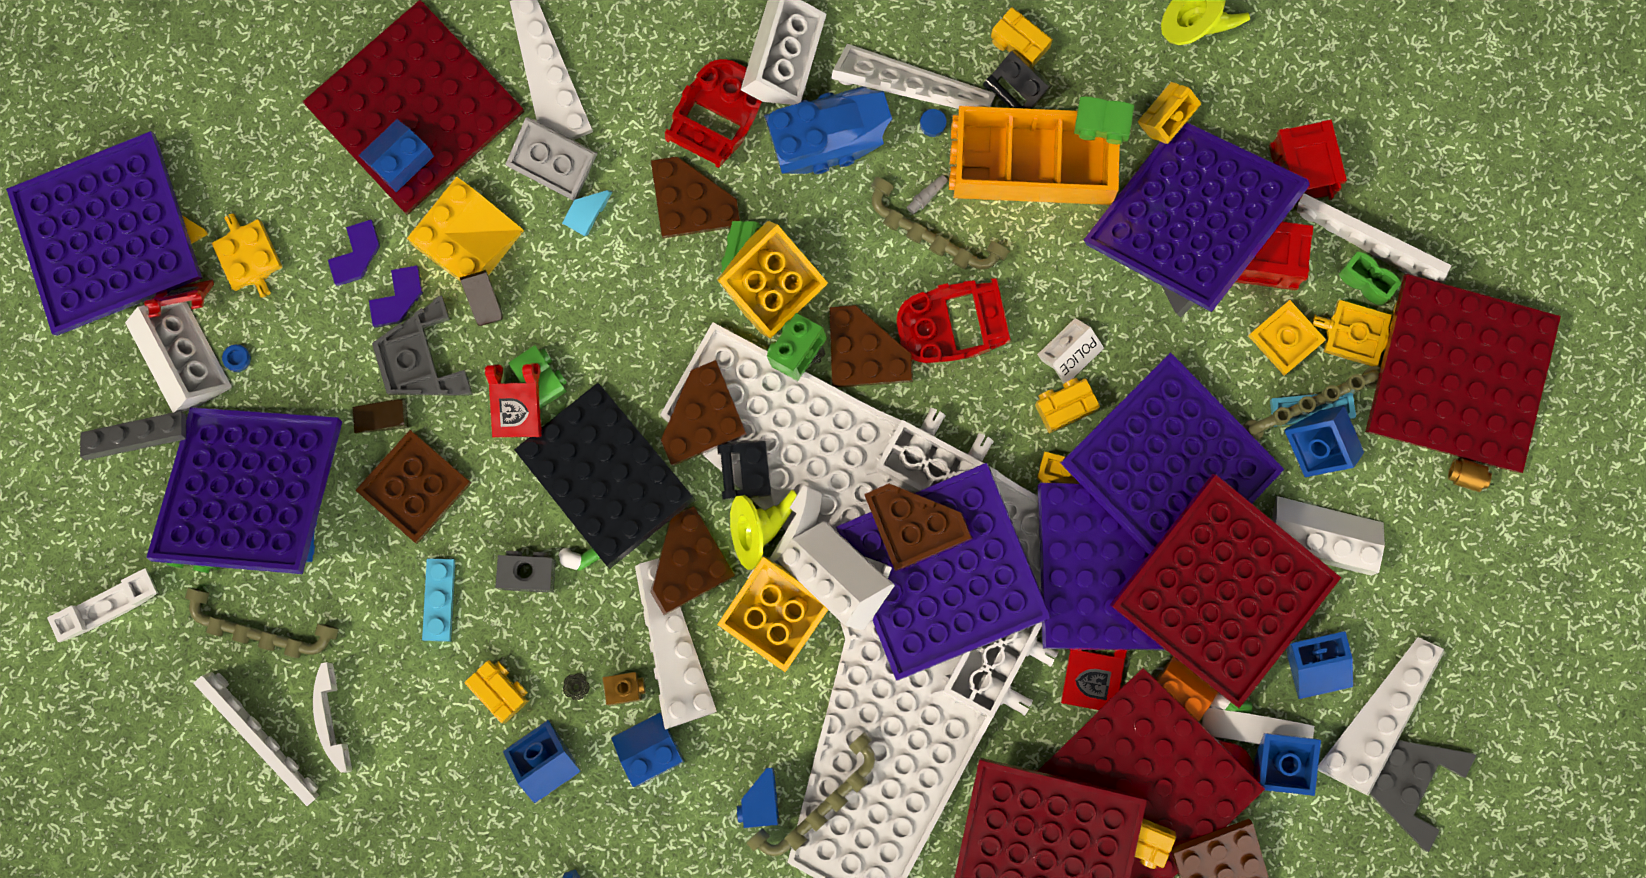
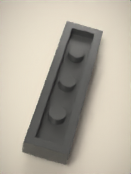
[80,411,186,461]

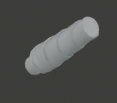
[906,175,948,215]

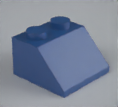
[359,119,434,192]
[1284,405,1364,477]
[611,712,685,787]
[503,720,581,803]
[1253,733,1321,796]
[737,768,779,828]

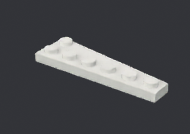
[510,0,593,140]
[831,44,996,109]
[1297,193,1452,284]
[635,558,717,730]
[1318,637,1444,796]
[194,672,319,806]

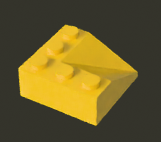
[407,177,524,282]
[717,221,828,339]
[717,556,828,672]

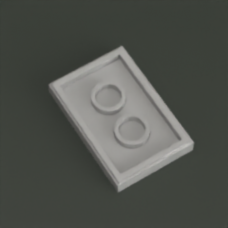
[505,117,598,201]

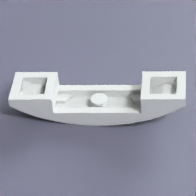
[747,485,822,578]
[47,568,158,642]
[313,662,352,773]
[1202,708,1315,744]

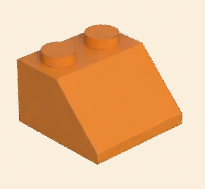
[1156,656,1217,721]

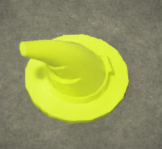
[1161,0,1250,45]
[730,489,797,570]

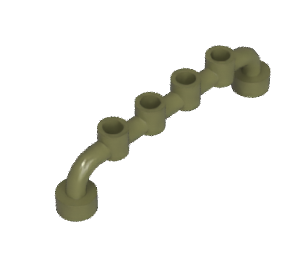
[871,177,1010,270]
[1243,366,1381,441]
[185,587,339,658]
[746,732,875,856]

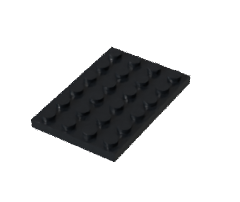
[514,383,695,569]

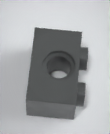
[495,551,556,593]

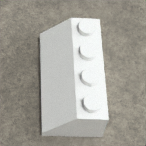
[741,0,826,105]
[125,302,232,412]
[1271,496,1385,576]
[778,522,895,630]

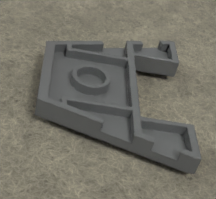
[372,295,473,396]
[1369,740,1476,852]

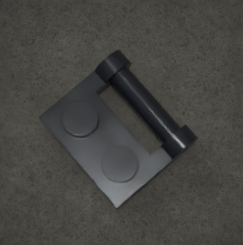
[983,50,1052,109]
[717,441,772,500]

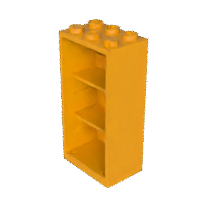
[949,106,1120,205]

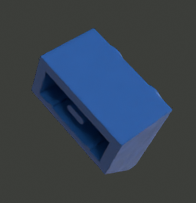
[1286,631,1353,699]

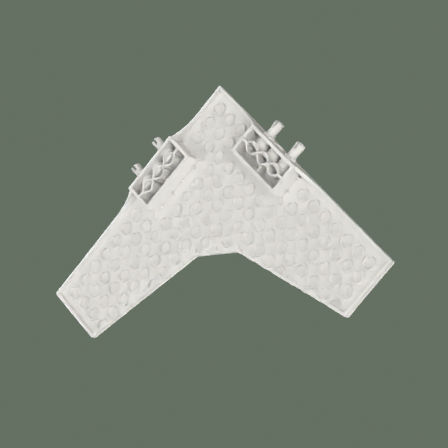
[660,322,1059,878]

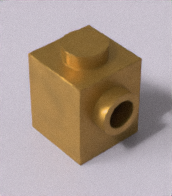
[603,672,646,706]

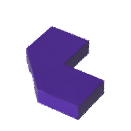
[328,220,380,286]
[369,265,423,328]

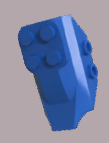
[764,86,892,174]

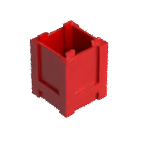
[1269,119,1347,207]
[1236,221,1314,291]

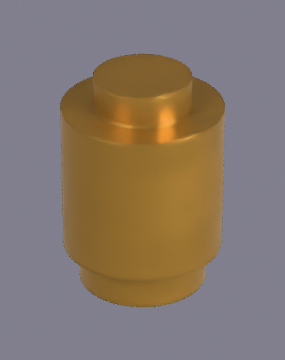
[1448,459,1492,492]

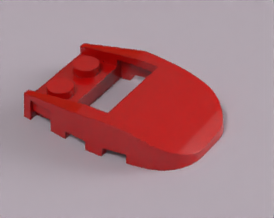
[665,59,762,168]
[897,278,1012,364]

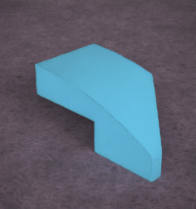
[562,190,612,236]

